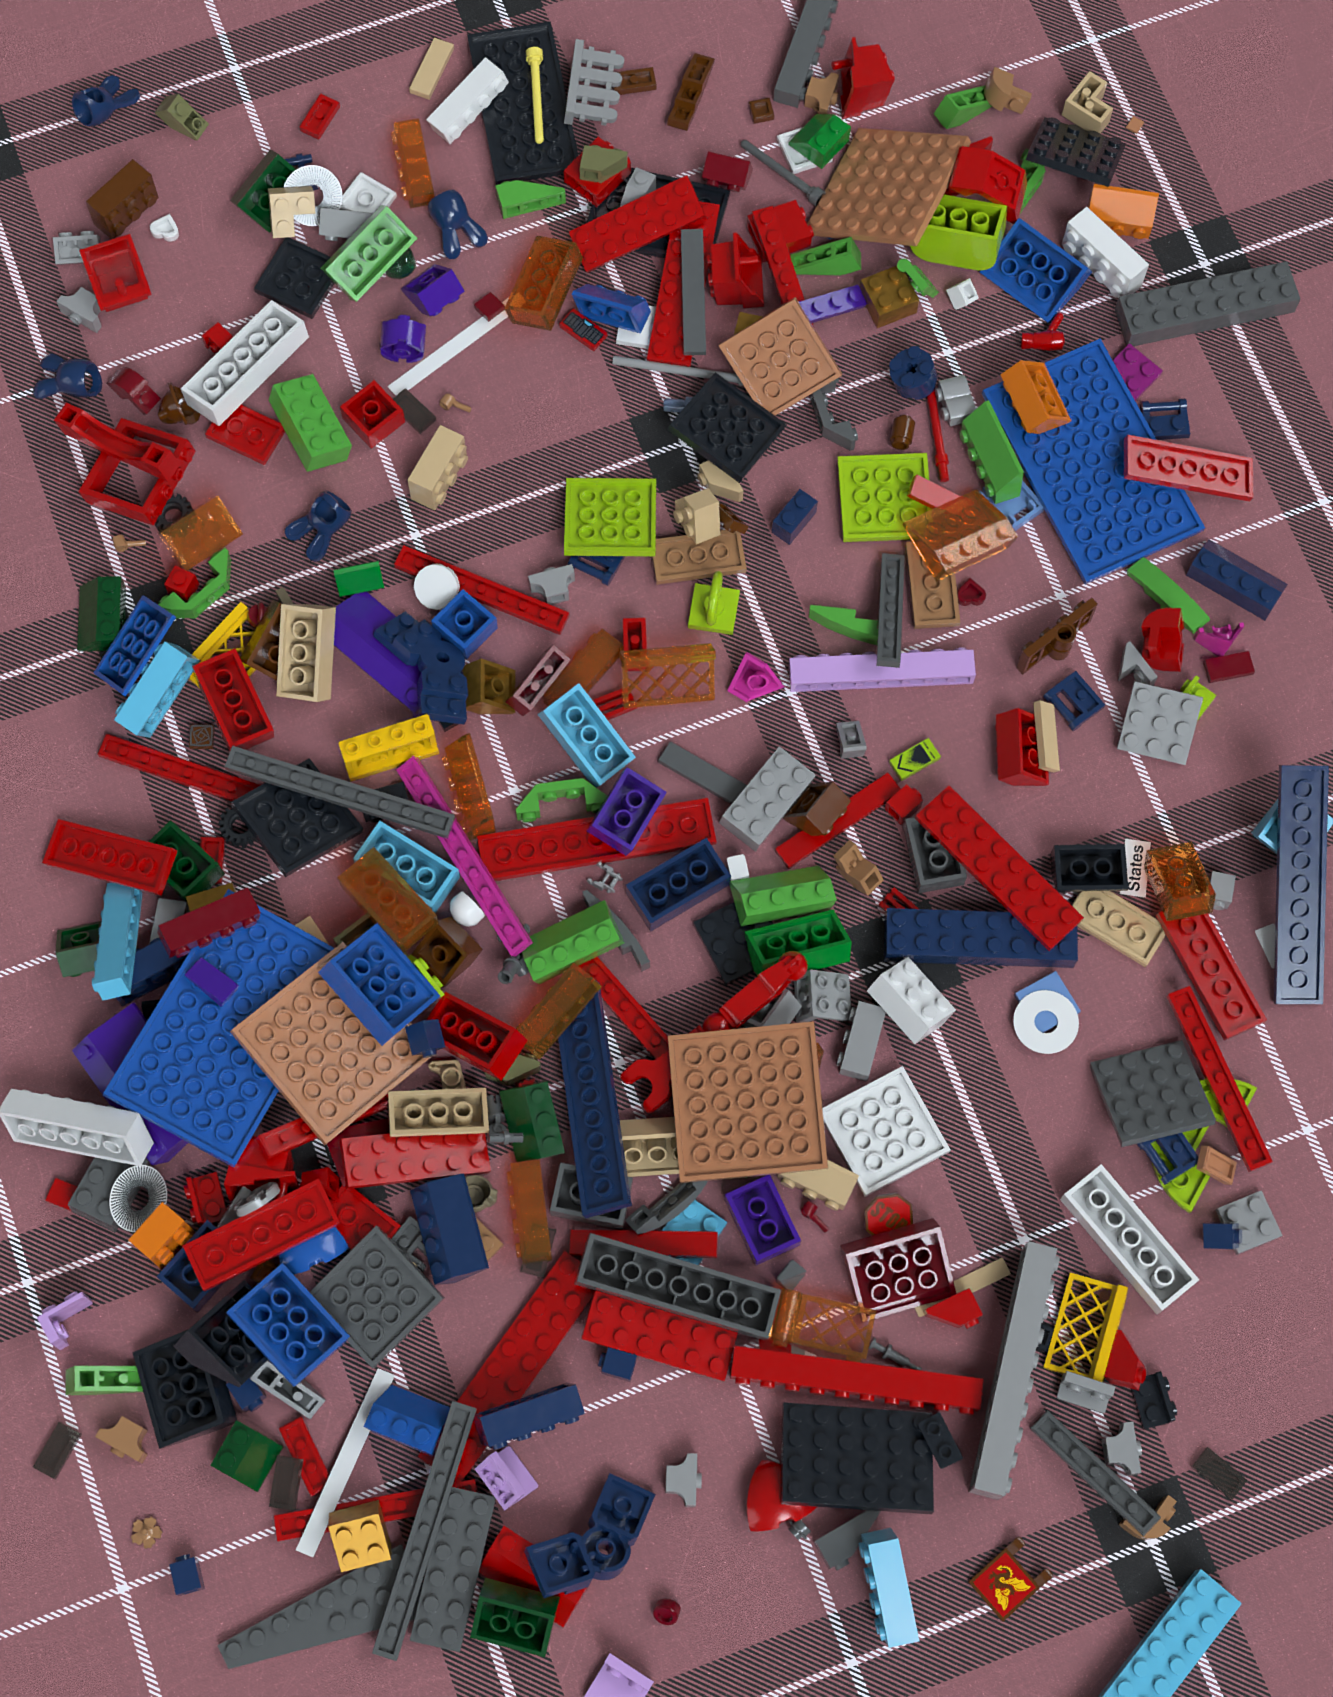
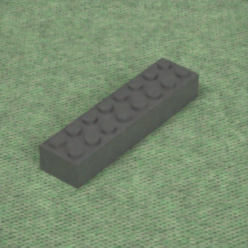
[1115,261,1301,346]
[574,1233,781,1340]

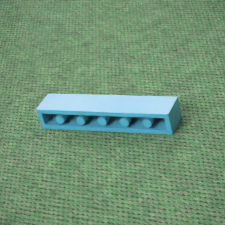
[92,883,143,1000]

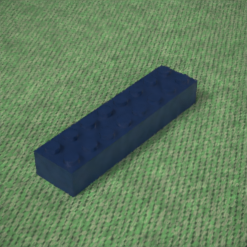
[884,908,1078,968]

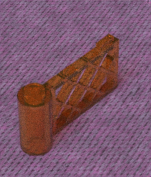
[769,1288,876,1362]

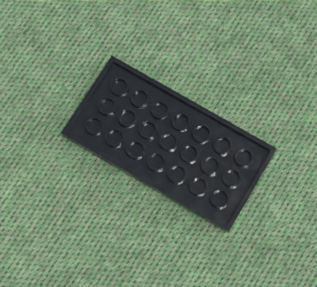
[467,21,578,185]

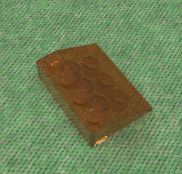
[902,489,1018,582]

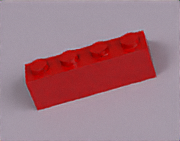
[479,1526,591,1628]

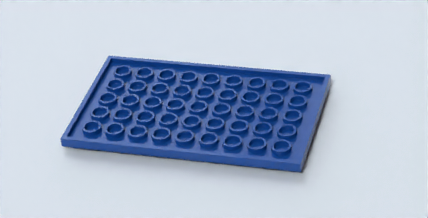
[981,338,1205,585]
[103,889,334,1167]

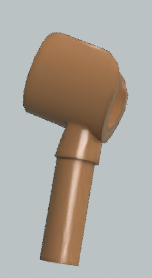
[439,394,472,413]
[113,535,146,552]

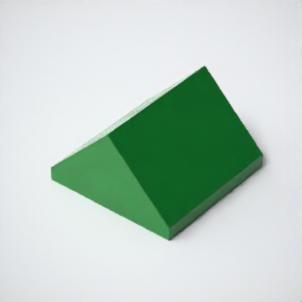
[333,561,384,597]

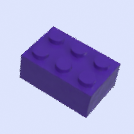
[586,767,667,856]
[724,1175,801,1266]

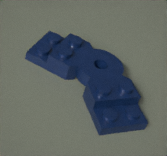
[373,611,468,725]
[524,1473,656,1598]

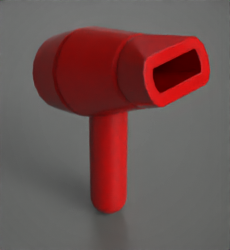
[1021,312,1065,351]

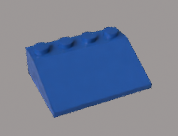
[980,218,1092,323]
[94,595,176,696]
[318,923,440,1046]
[226,1263,350,1387]

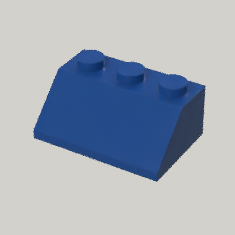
[571,284,651,334]
[363,1385,450,1457]

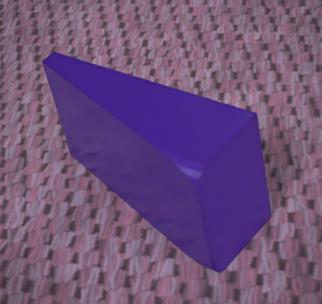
[184,957,239,1007]

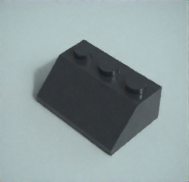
[1050,844,1128,892]

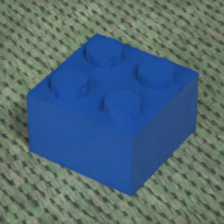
[431,589,498,660]

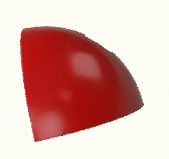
[747,1460,817,1532]

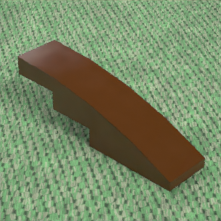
[667,53,715,131]

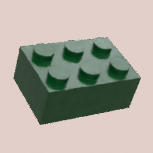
[148,820,225,902]
[470,1577,560,1657]

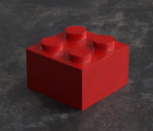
[340,380,405,449]

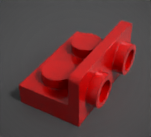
[184,1172,227,1227]

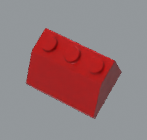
[995,708,1049,786]

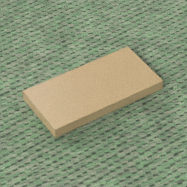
[1072,891,1166,968]

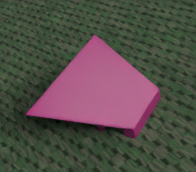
[1194,622,1244,657]
[727,652,784,702]

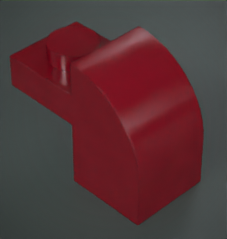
[106,367,161,415]

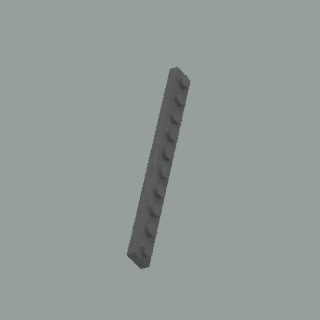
[224,746,456,839]
[372,1401,477,1661]

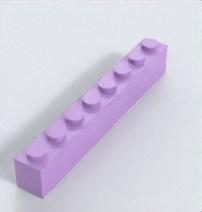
[788,648,976,692]

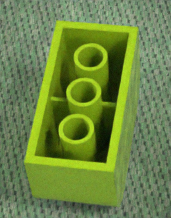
[910,195,1007,270]

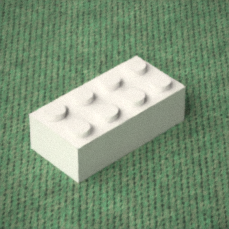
[1062,207,1149,298]

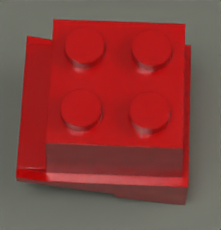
[831,37,895,119]
[707,232,764,309]
[79,234,152,312]
[224,1136,299,1204]

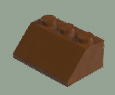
[240,599,281,681]

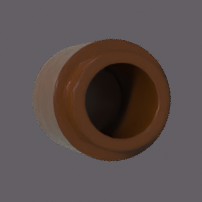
[890,415,915,450]

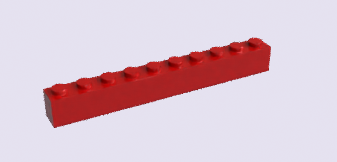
[730,1346,983,1415]

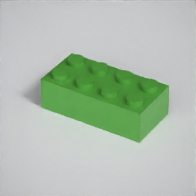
[321,205,418,302]
[269,374,352,472]

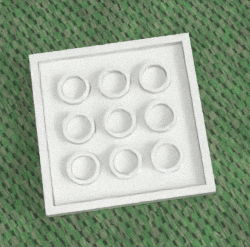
[823,1066,951,1197]

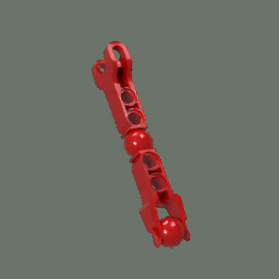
[620,951,808,1113]

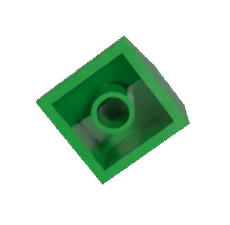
[788,114,851,169]

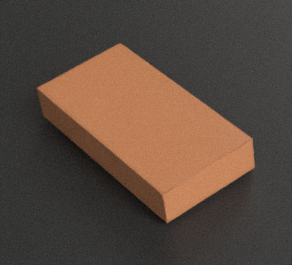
[1196,1146,1237,1185]

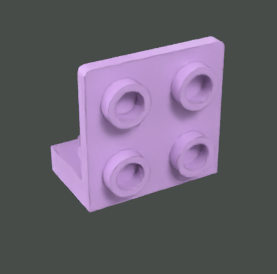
[37,1292,93,1350]
[475,1446,538,1510]
[584,1654,654,1697]

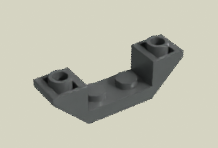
[810,378,858,451]

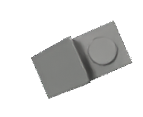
[1118,642,1158,685]
[836,721,867,759]

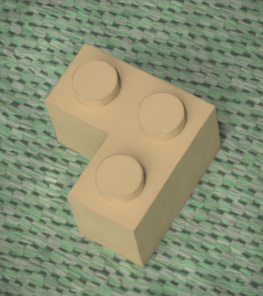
[1062,71,1113,134]
[268,186,315,238]
[673,488,720,544]

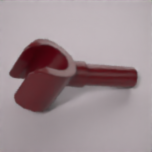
[801,1201,829,1233]

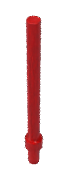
[927,389,949,482]

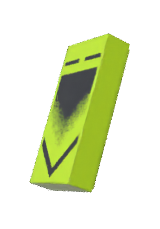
[889,738,941,781]

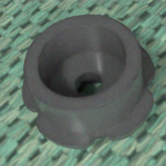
[788,1519,811,1540]

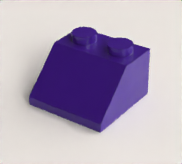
[401,264,465,316]

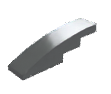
[582,890,650,972]

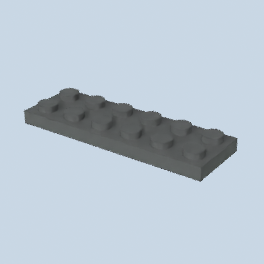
[410,1487,496,1652]

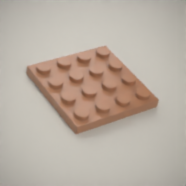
[719,297,842,416]

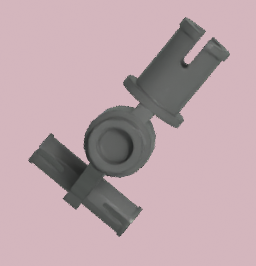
[497,924,530,984]
[486,1095,523,1145]

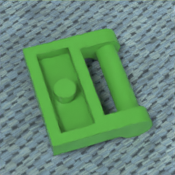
[897,259,939,298]

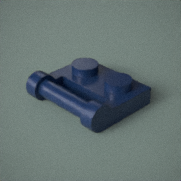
[1140,398,1191,440]
[568,556,625,586]
[1043,671,1105,731]
[1137,1133,1199,1185]

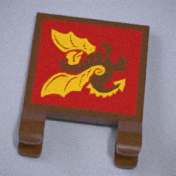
[968,1537,1053,1622]

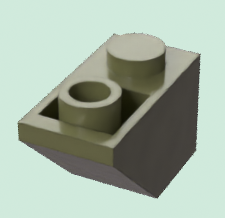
[155,94,209,141]
[580,145,628,183]
[485,1053,541,1086]

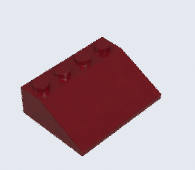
[840,1218,957,1322]

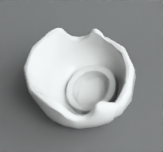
[450,892,485,927]

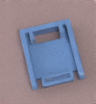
[975,480,1044,535]

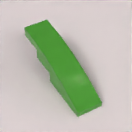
[1127,557,1210,634]
[809,605,878,645]

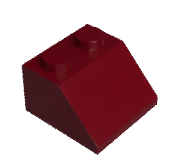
[702,151,753,193]

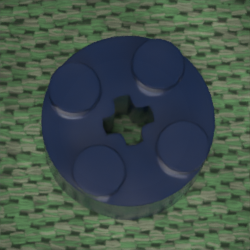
[889,346,938,400]

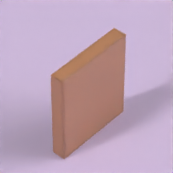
[1126,116,1144,134]

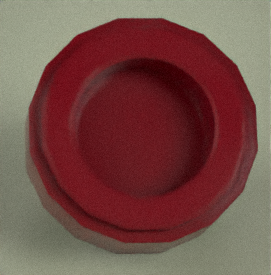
[247,602,267,628]
[653,1598,681,1625]

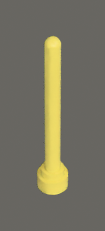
[526,47,544,144]

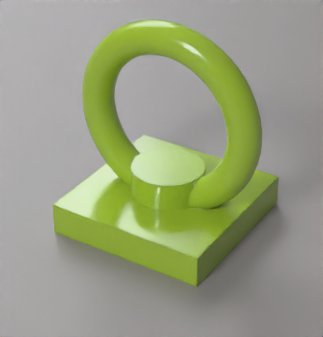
[688,571,740,635]

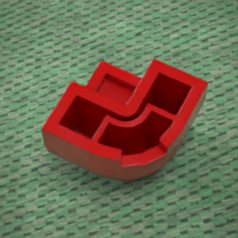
[1141,608,1184,672]

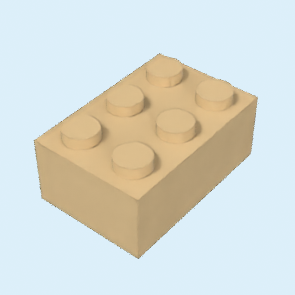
[408,425,468,510]

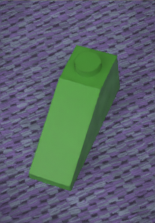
[934,86,992,129]
[496,180,566,219]
[791,237,861,276]
[65,1366,143,1395]

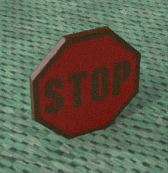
[864,1193,913,1235]

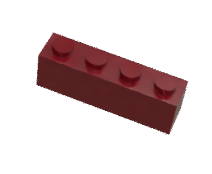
[157,887,261,958]

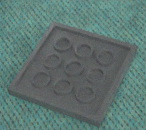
[1090,1040,1216,1147]
[310,1226,445,1368]

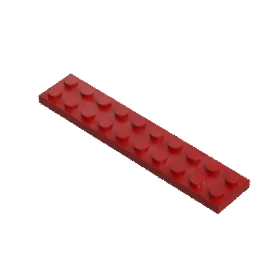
[477,798,717,881]
[418,1251,595,1483]

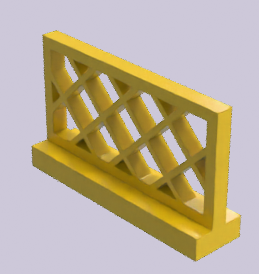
[189,602,256,689]
[1044,1272,1128,1382]

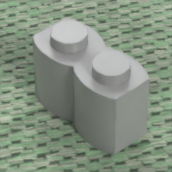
[935,375,976,426]

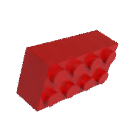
[192,648,274,752]
[427,991,528,1081]

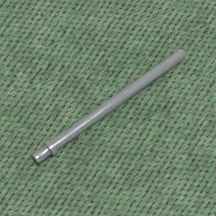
[612,356,743,386]

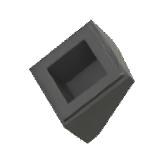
[776,1259,806,1293]

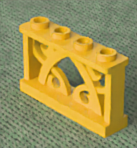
[338,714,439,782]

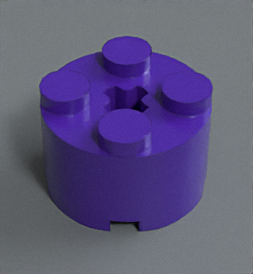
[380,315,426,363]

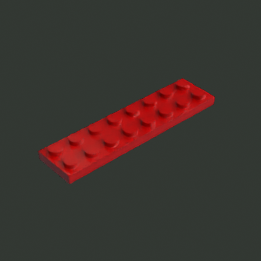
[647,201,720,367]
[915,786,1084,951]

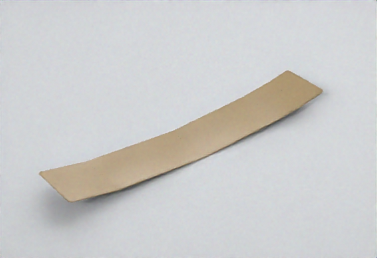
[914,1258,1011,1317]

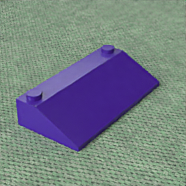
[334,591,463,718]
[72,1003,188,1165]

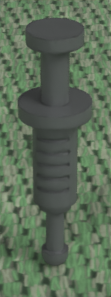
[868,1337,922,1371]

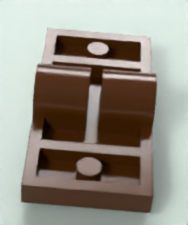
[1017,597,1098,675]

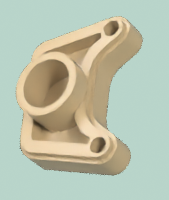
[428,1059,466,1089]

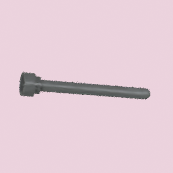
[741,140,826,207]

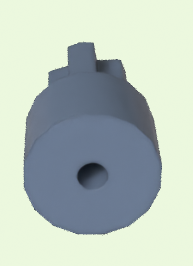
[663,396,693,413]

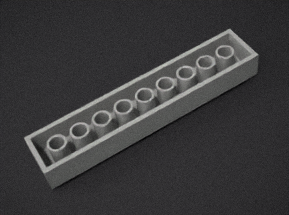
[969,1241,1060,1500]

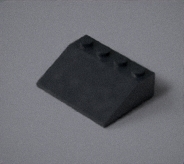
[173,1280,268,1387]
[132,1329,237,1449]

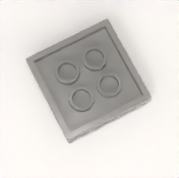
[1117,681,1203,765]

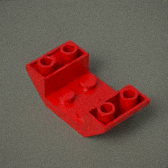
[949,146,1027,224]

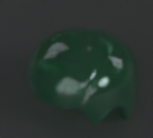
[385,248,416,280]

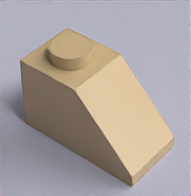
[697,460,743,502]

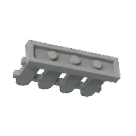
[564,39,624,126]

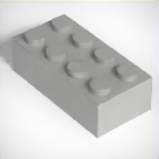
[719,746,816,852]

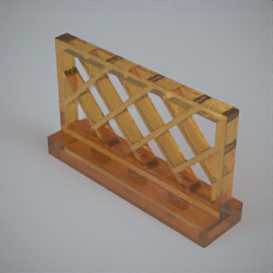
[620,643,716,708]

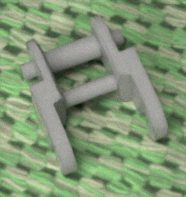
[586,862,623,893]

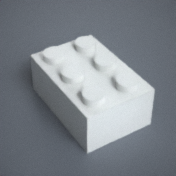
[867,957,956,1044]

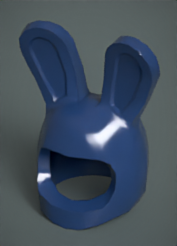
[72,75,141,127]
[428,189,488,259]
[33,353,103,399]
[285,490,352,562]

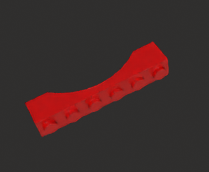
[54,402,180,482]

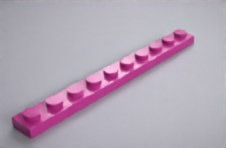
[396,756,533,957]

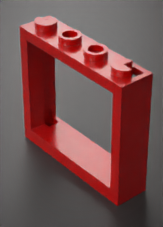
[78,418,196,526]

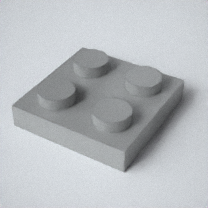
[1216,1190,1283,1255]

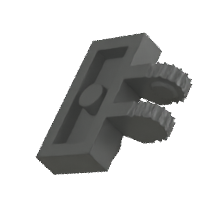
[391,1216,427,1272]

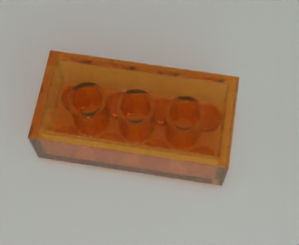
[504,236,583,331]
[337,847,439,953]

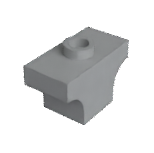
[56,287,102,333]
[528,564,575,605]
[1101,1422,1142,1476]
[666,1453,702,1507]

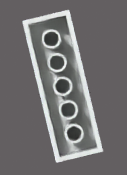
[181,300,309,426]
[0,1089,154,1166]
[1060,1164,1199,1315]

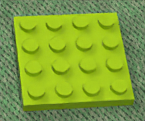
[837,453,934,542]
[564,478,656,556]

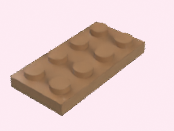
[652,530,747,585]
[905,539,960,629]

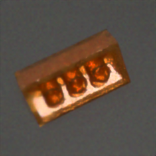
[442,733,496,841]

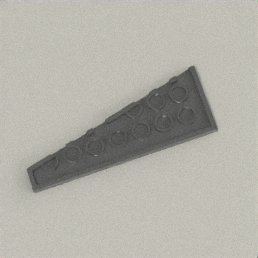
[217,1544,423,1669]

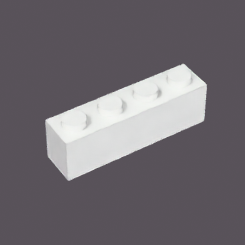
[426,57,509,144]

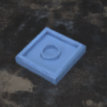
[1014,971,1081,1033]

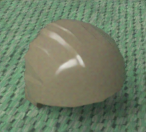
[466,1175,498,1213]

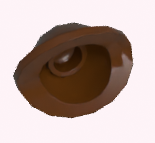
[158,383,201,425]

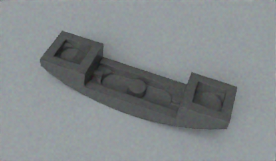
[625,1181,708,1234]

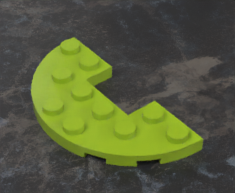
[1151,1079,1257,1213]

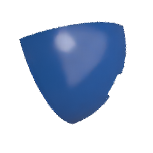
[279,1227,349,1275]

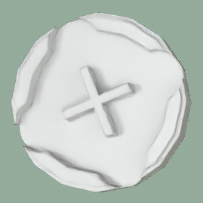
[414,563,460,610]

